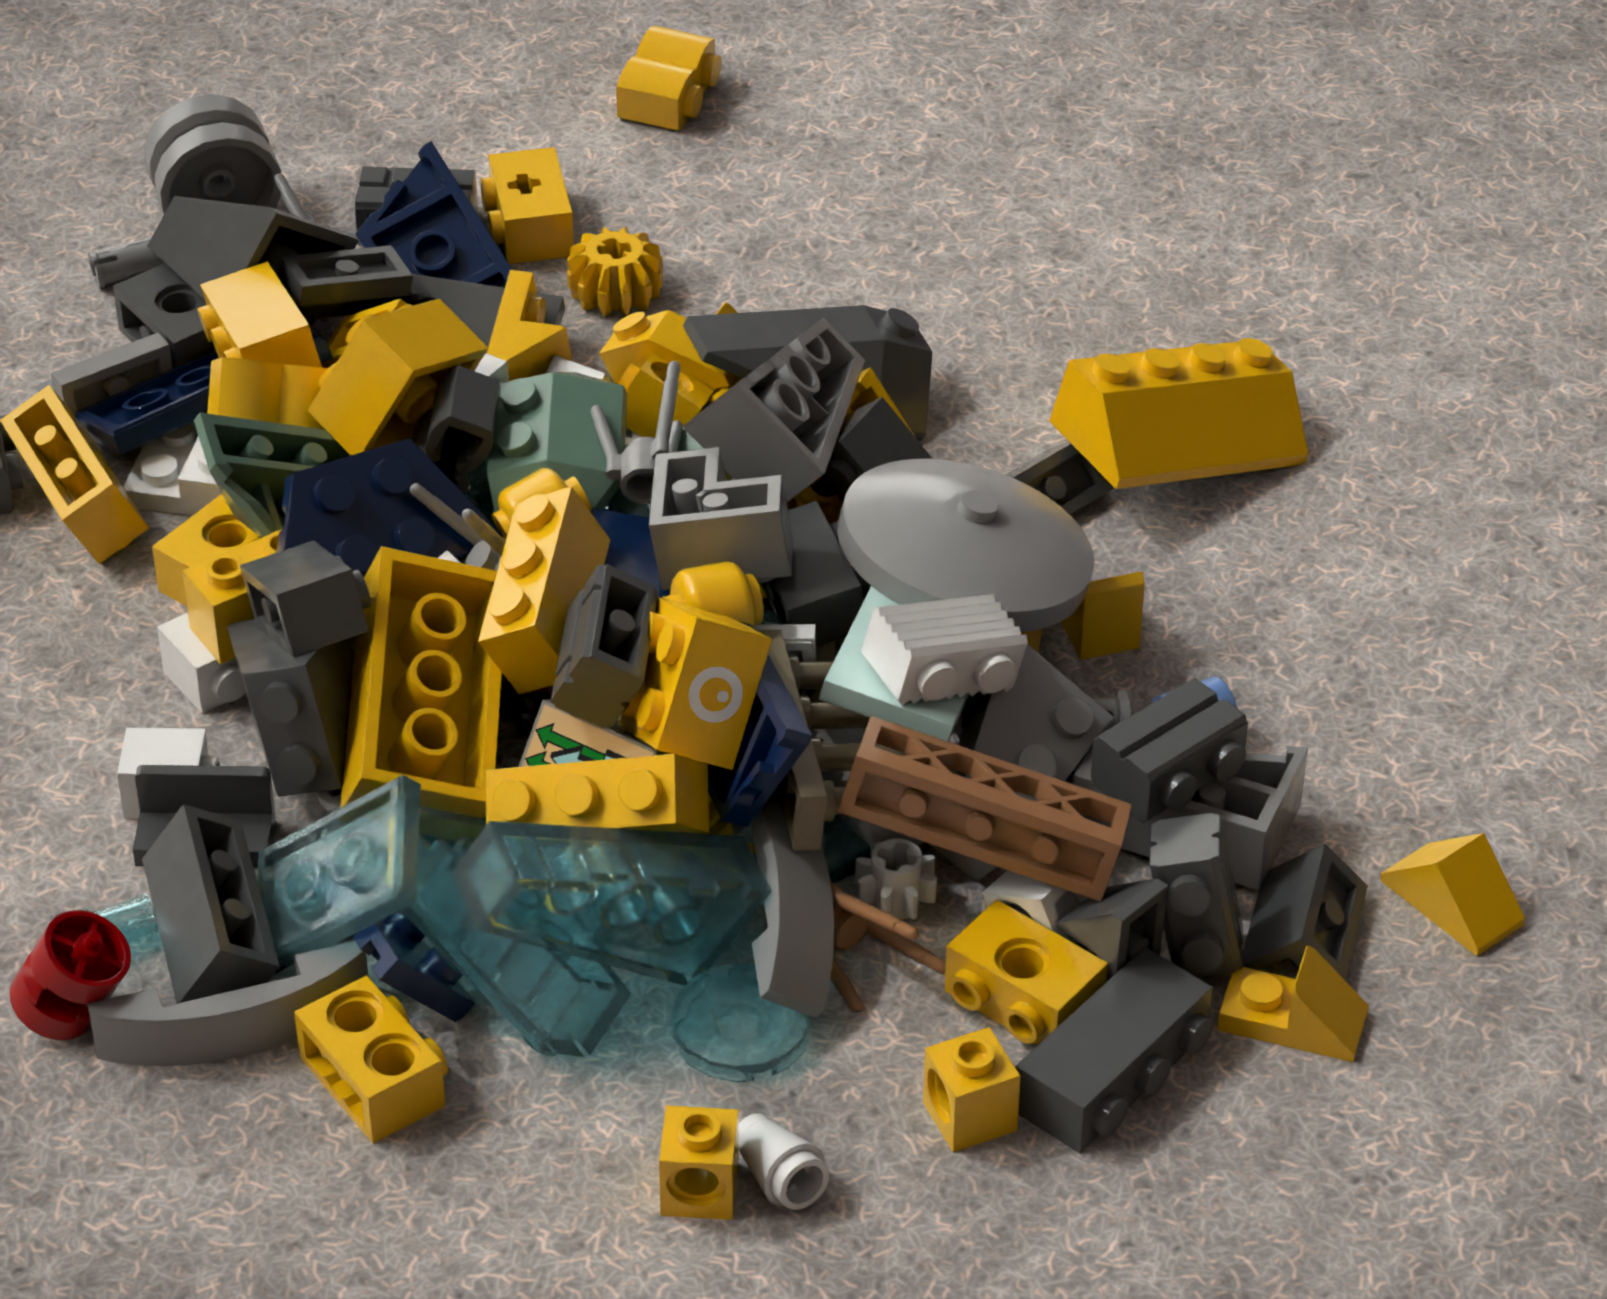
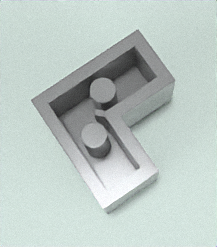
[649,447,793,590]

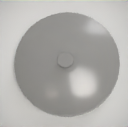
[837,459,1094,632]

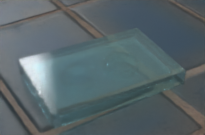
[257,775,421,975]

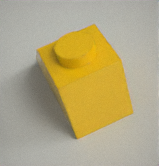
[599,310,736,390]

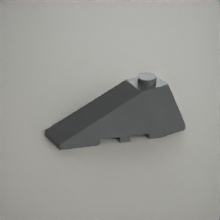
[683,305,933,441]

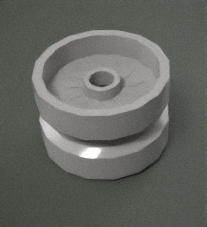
[144,94,281,214]

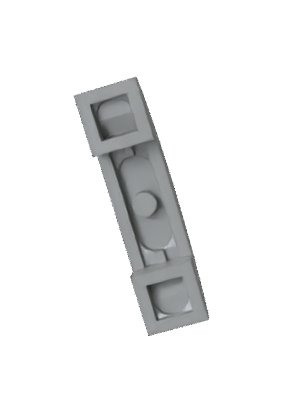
[732,794,834,1018]
[87,941,369,1066]

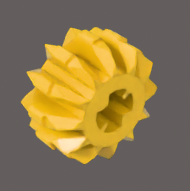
[567,226,663,317]

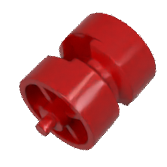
[9,910,131,1040]

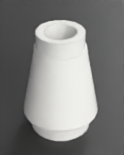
[739,1113,829,1210]

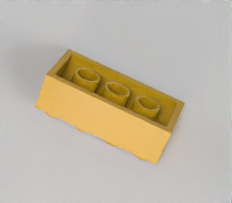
[1049,338,1309,489]

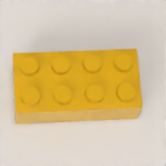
[340,546,502,840]

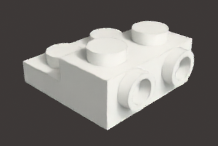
[123,422,222,516]

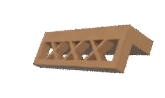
[838,716,1132,902]

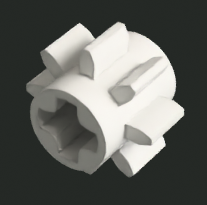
[855,838,937,920]

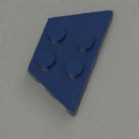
[355,141,512,288]
[277,438,504,578]
[699,622,812,827]

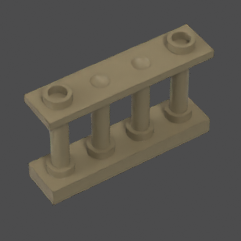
[756,629,967,851]

